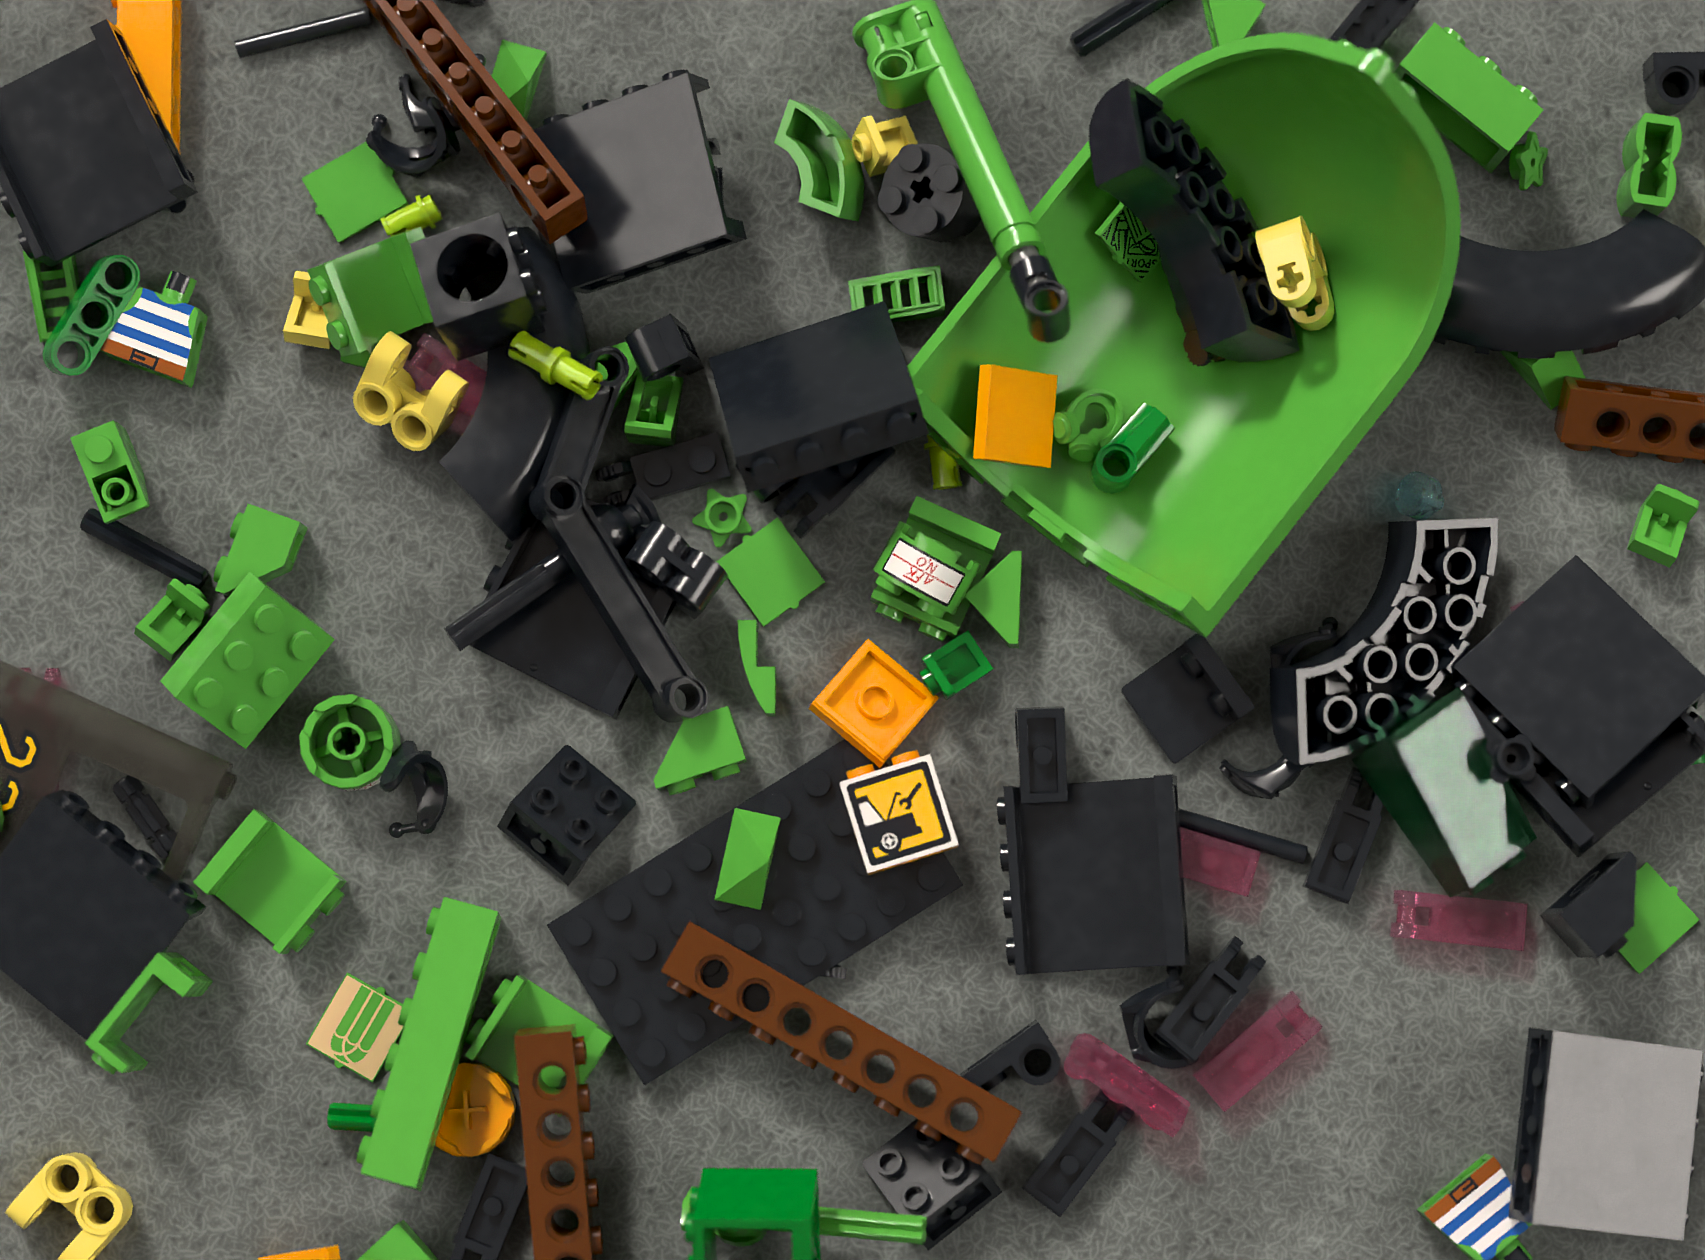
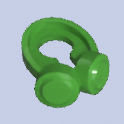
[1053,389,1124,462]

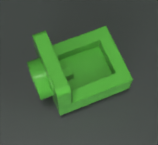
[1627,484,1700,568]
[134,578,210,662]

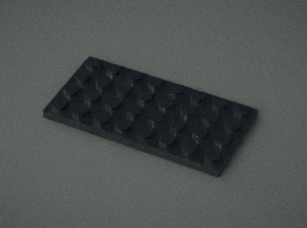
[547,739,963,1085]

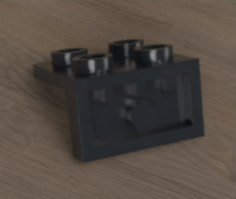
[1121,633,1255,764]
[497,745,636,886]
[862,1119,1002,1251]

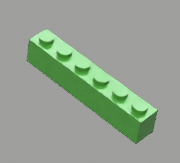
[356,897,501,1192]

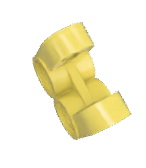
[1255,216,1334,331]
[353,331,469,451]
[5,1152,133,1260]

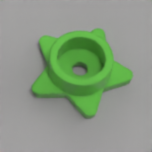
[1509,131,1548,190]
[692,488,752,548]

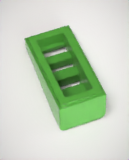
[23,251,86,342]
[848,265,945,322]

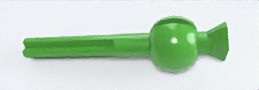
[680,1188,927,1247]

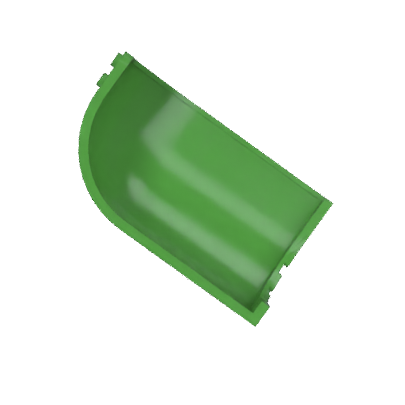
[907,33,1461,638]

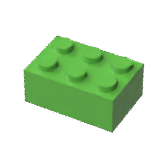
[1394,22,1544,174]
[160,572,335,749]

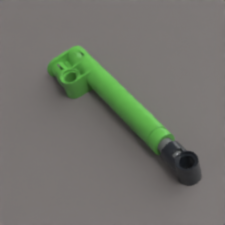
[852,0,1071,343]

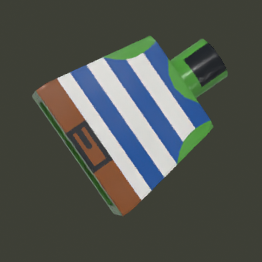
[101,271,207,388]
[1416,1153,1532,1260]

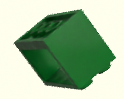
[685,1168,821,1260]

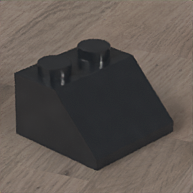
[1540,851,1637,959]

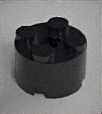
[878,143,982,243]

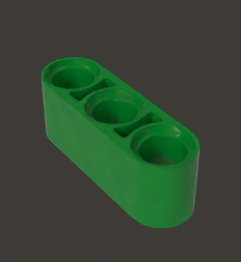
[43,255,140,376]

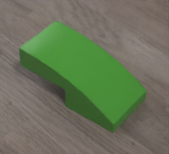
[738,620,776,716]

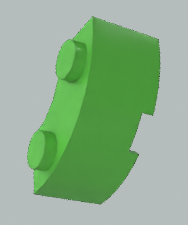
[774,99,864,221]

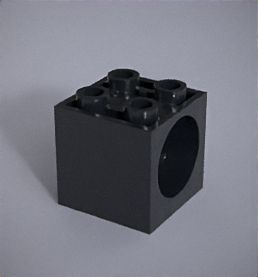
[410,212,548,362]

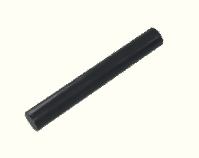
[235,7,372,58]
[1179,808,1308,864]

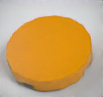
[435,1062,516,1157]

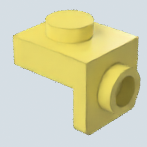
[852,115,918,177]
[283,271,331,349]

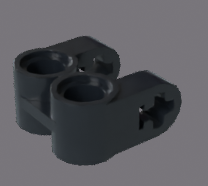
[623,521,728,620]

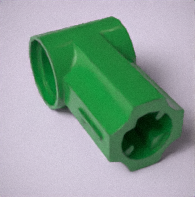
[1091,402,1175,494]

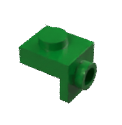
[919,630,993,700]

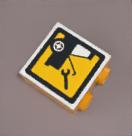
[839,750,958,875]

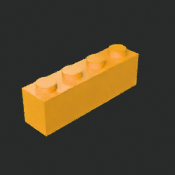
[111,0,182,154]

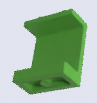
[307,227,434,357]
[870,496,1001,642]
[193,809,347,954]
[85,952,214,1074]
[465,975,614,1117]

